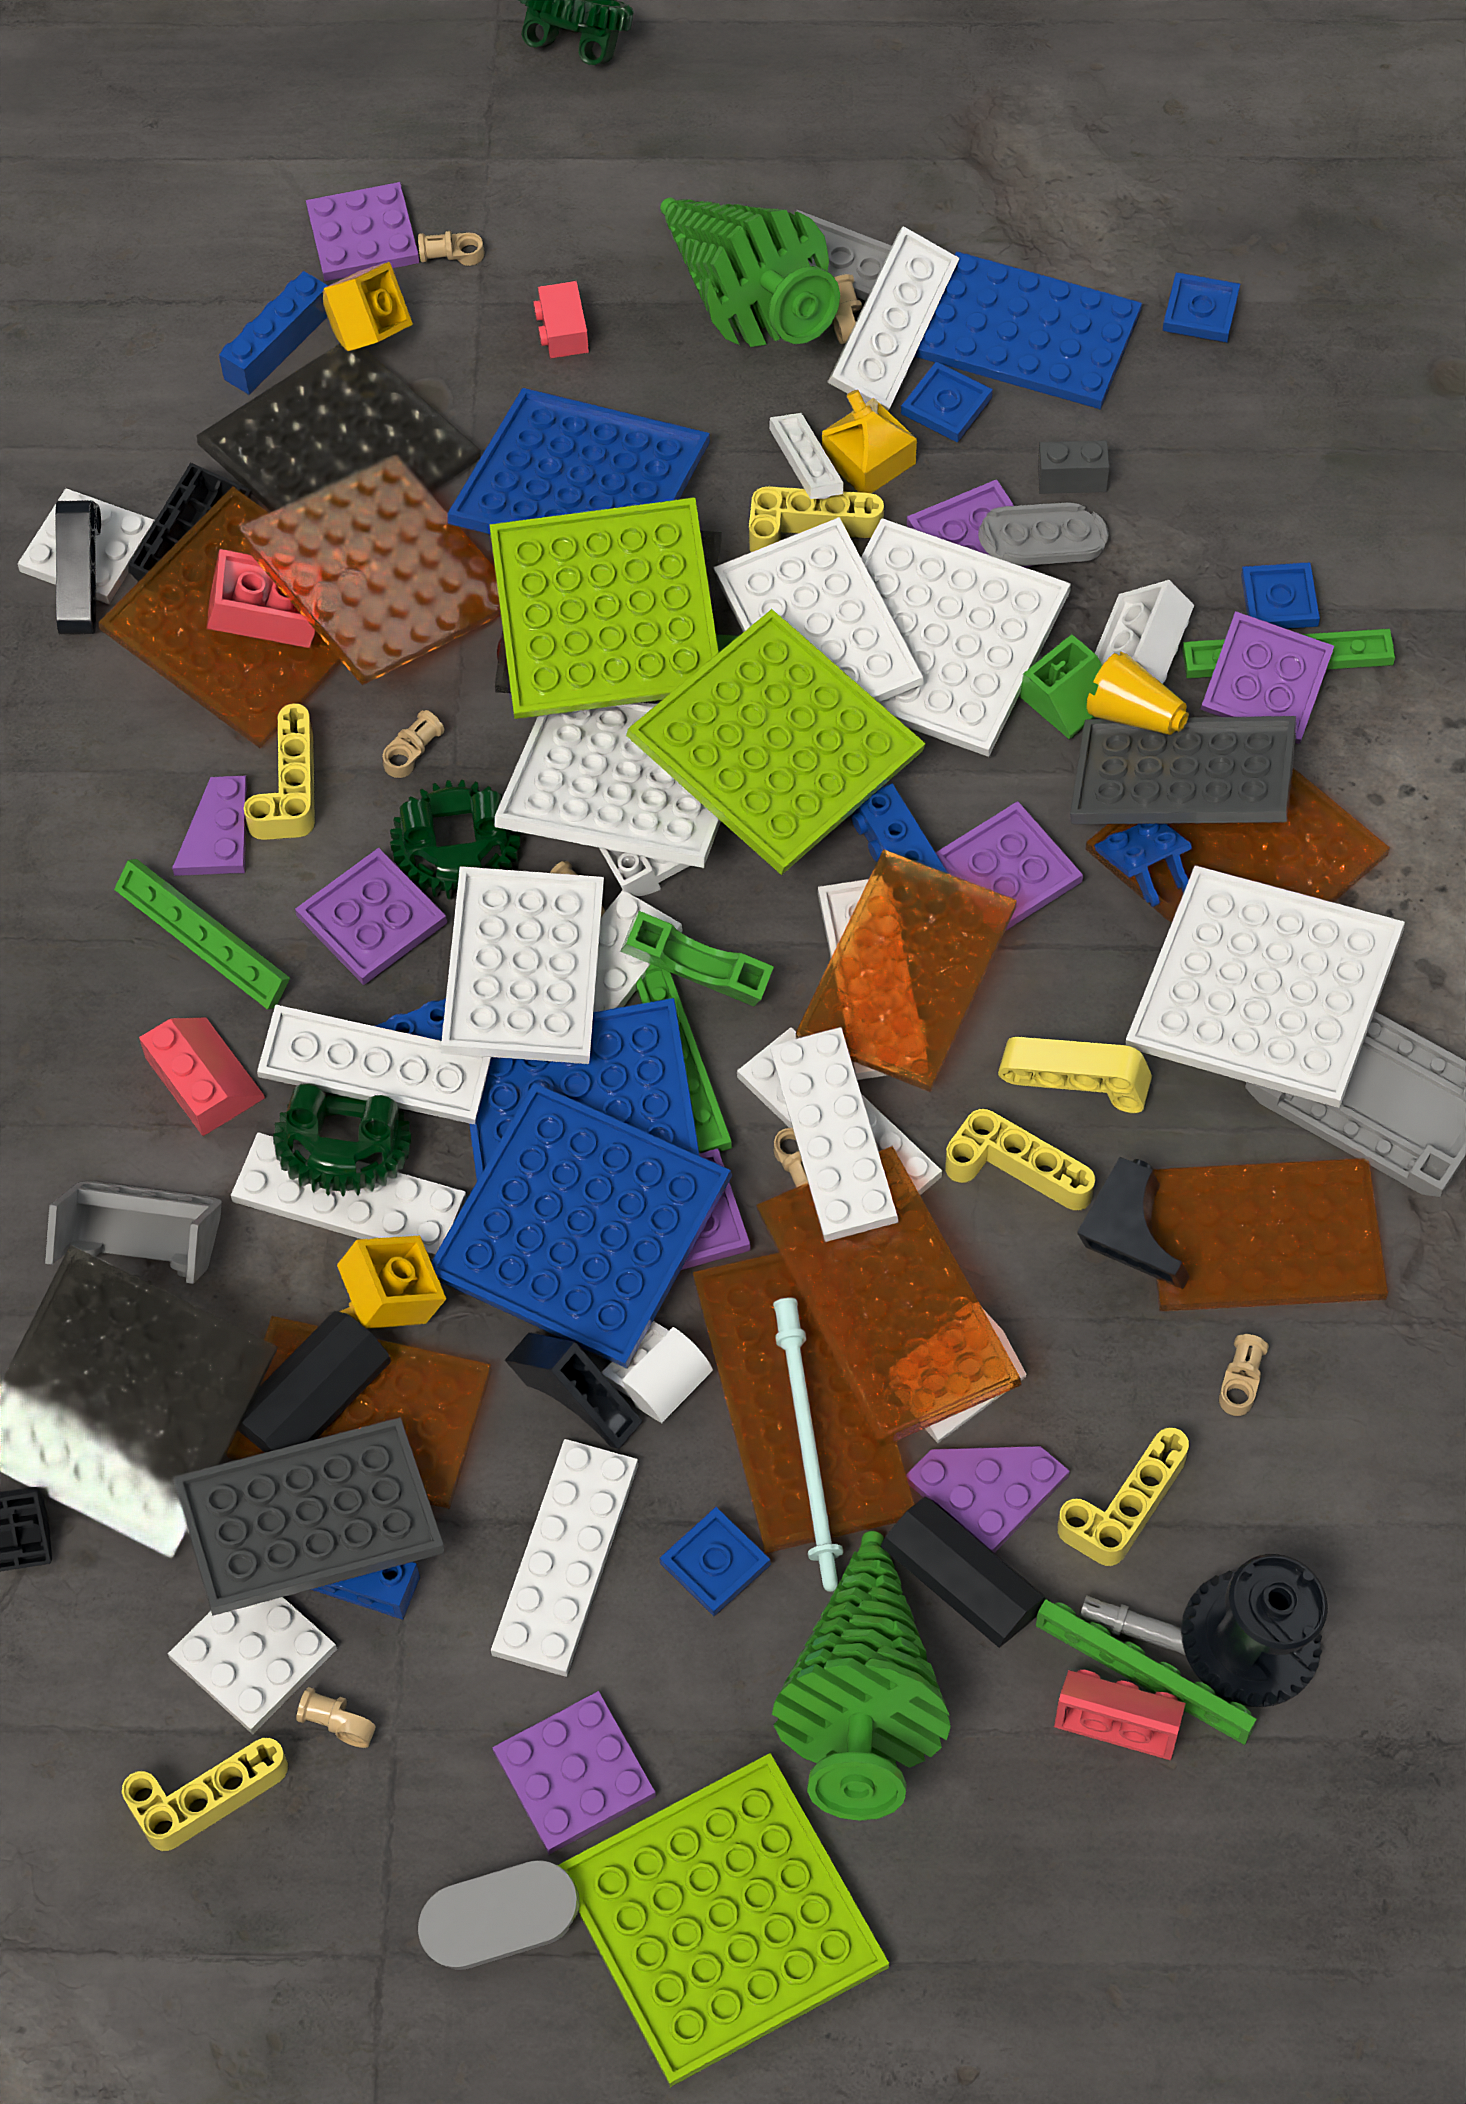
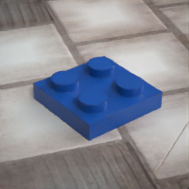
[1162,272,1240,342]
[901,361,993,443]
[1241,562,1320,629]
[659,1507,771,1616]

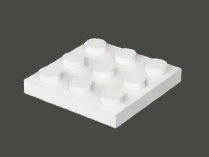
[18,488,155,604]
[168,1597,337,1734]

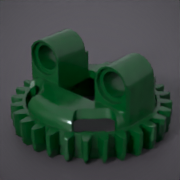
[518,0,634,65]
[390,780,521,899]
[273,1084,411,1197]

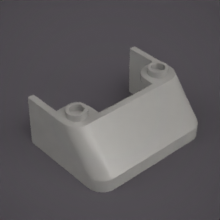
[45,1181,222,1284]

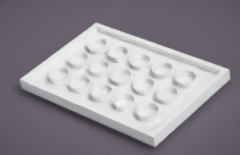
[714,517,923,702]
[441,866,604,1064]

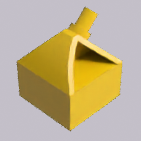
[323,262,413,351]
[822,389,917,493]
[337,1236,446,1329]

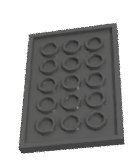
[1070,716,1297,825]
[173,1417,444,1616]

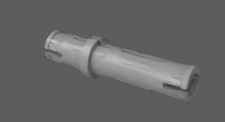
[1079,1595,1185,1655]

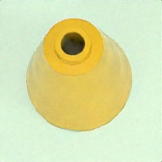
[1086,652,1189,735]

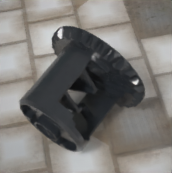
[1181,1554,1328,1707]

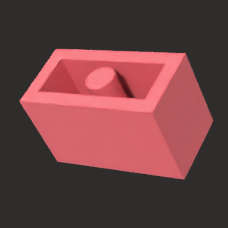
[533,281,589,359]

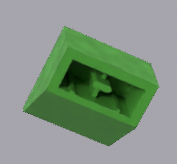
[1019,634,1102,739]

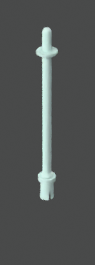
[773,1298,843,1592]

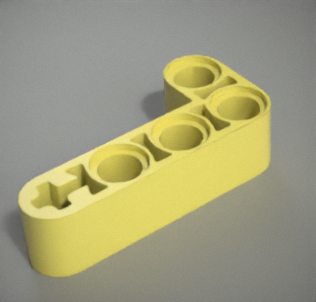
[749,486,884,552]
[243,703,315,840]
[998,1037,1152,1113]
[945,1109,1095,1210]
[1057,1428,1189,1566]
[122,1738,288,1851]

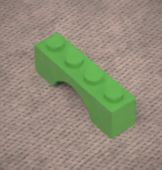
[620,911,774,1007]

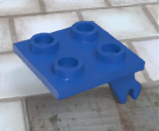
[1094,823,1192,907]

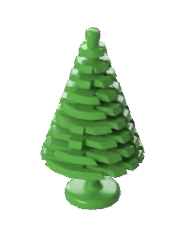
[660,197,840,347]
[772,1531,951,1821]

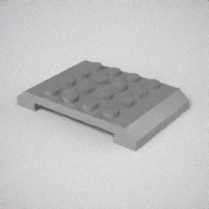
[1245,1011,1466,1197]

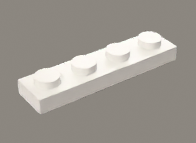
[769,413,843,499]

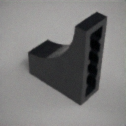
[1077,1157,1190,1289]
[505,1333,642,1449]

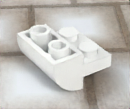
[599,848,689,896]
[601,1321,713,1423]

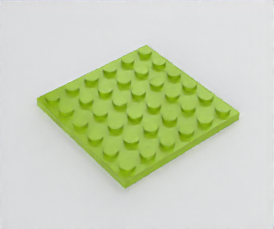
[489,498,718,719]
[626,609,925,875]
[557,1753,889,2087]

